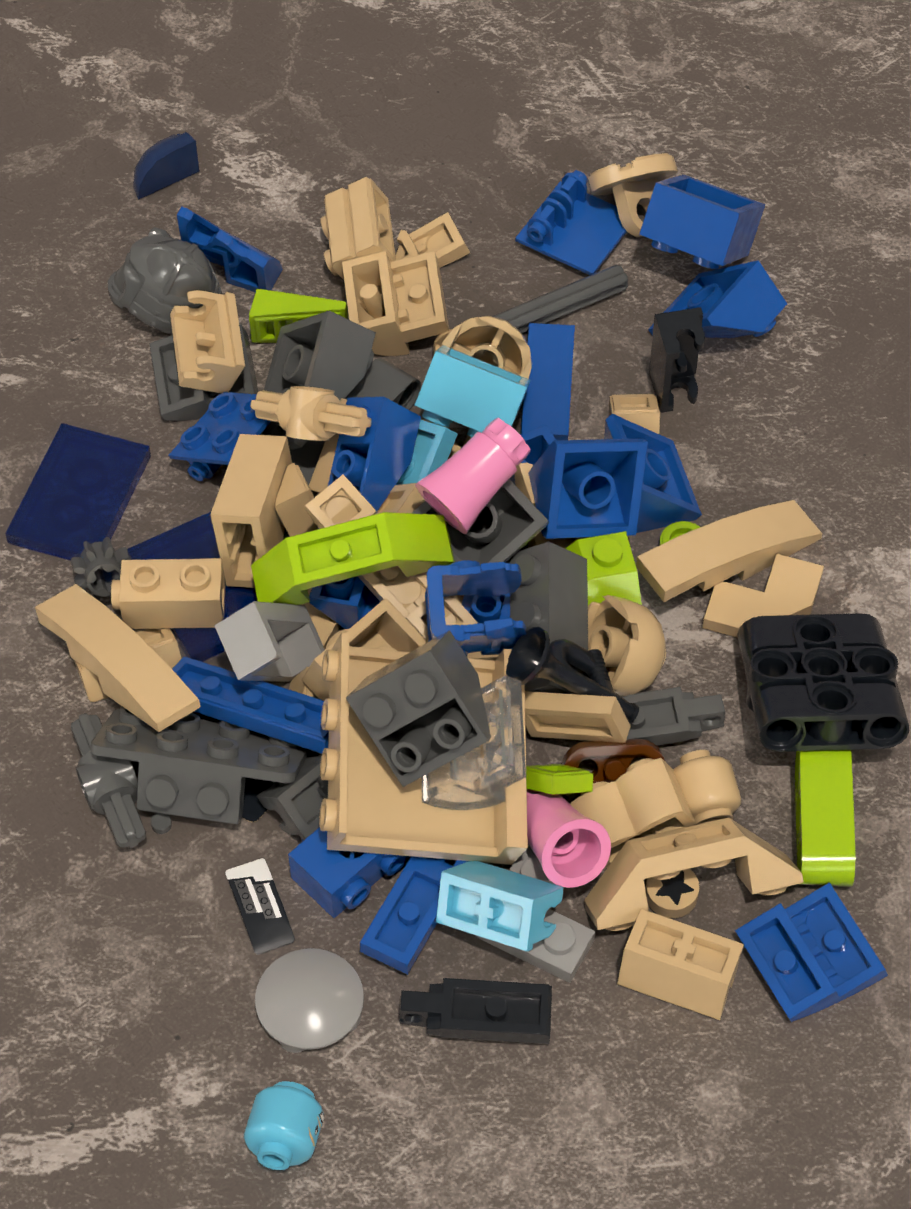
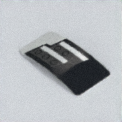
[225,858,295,955]

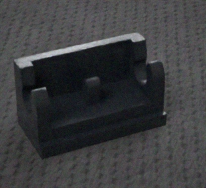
[649,307,705,413]

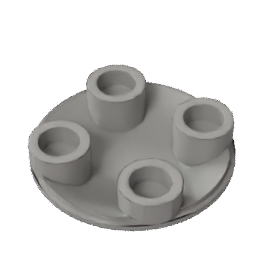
[255,948,364,1053]

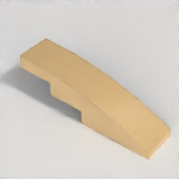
[636,500,822,602]
[35,584,201,732]

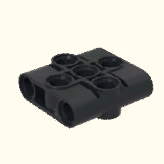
[737,613,910,752]

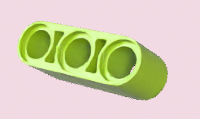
[795,750,856,887]

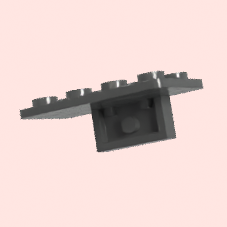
[91,707,311,825]

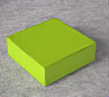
[526,764,593,795]

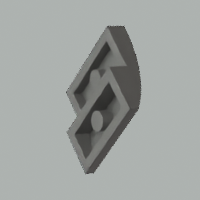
[149,324,259,421]

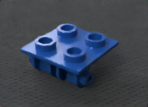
[515,170,627,275]
[168,392,271,481]

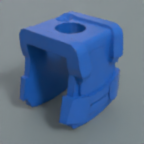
[425,560,526,656]

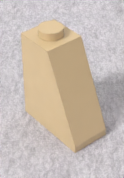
[210,434,292,588]

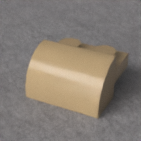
[342,250,449,356]

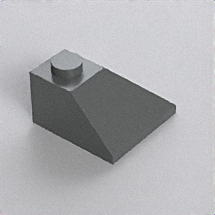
[412,479,549,564]

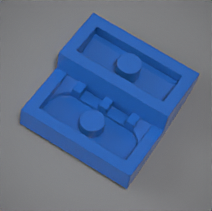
[735,882,888,1022]

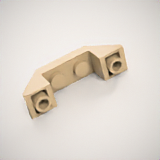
[584,817,803,931]

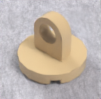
[588,153,678,237]

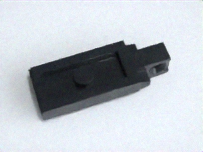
[399,978,552,1044]

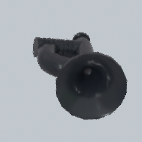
[506,627,639,723]

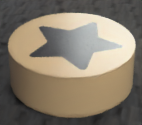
[646,869,699,918]

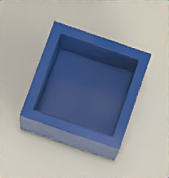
[639,174,766,269]

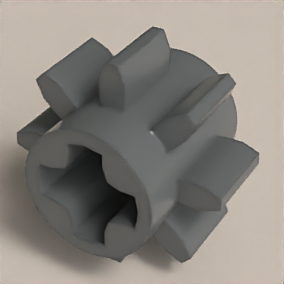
[70,537,131,601]

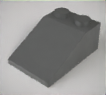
[260,311,376,450]

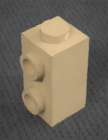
[111,558,226,629]

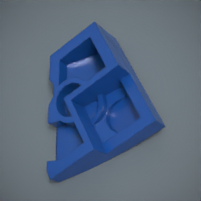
[177,207,283,293]

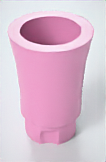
[415,418,531,534]
[527,789,611,888]

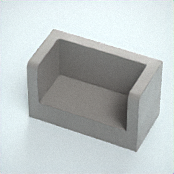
[214,601,325,682]

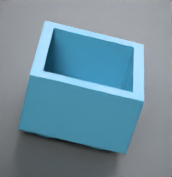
[414,345,531,437]

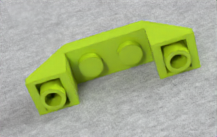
[251,512,455,605]

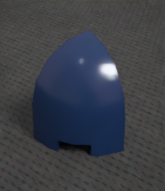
[133,132,200,200]

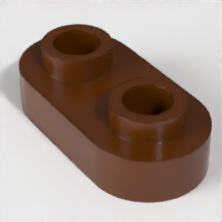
[562,739,665,796]

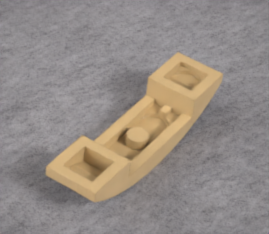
[305,474,478,641]

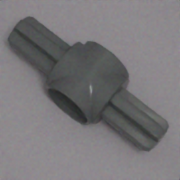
[71,713,146,848]

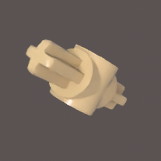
[250,386,372,441]

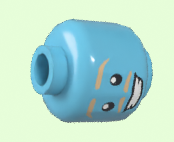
[244,1081,324,1170]

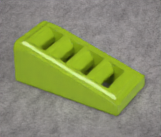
[249,289,348,343]

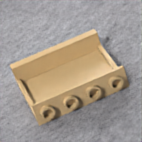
[319,632,528,865]

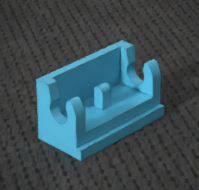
[436,861,564,952]

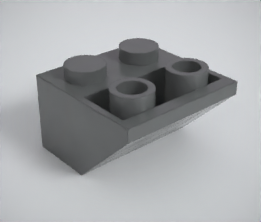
[346,630,491,787]

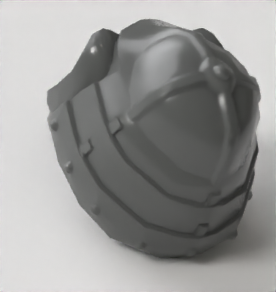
[108,227,224,334]

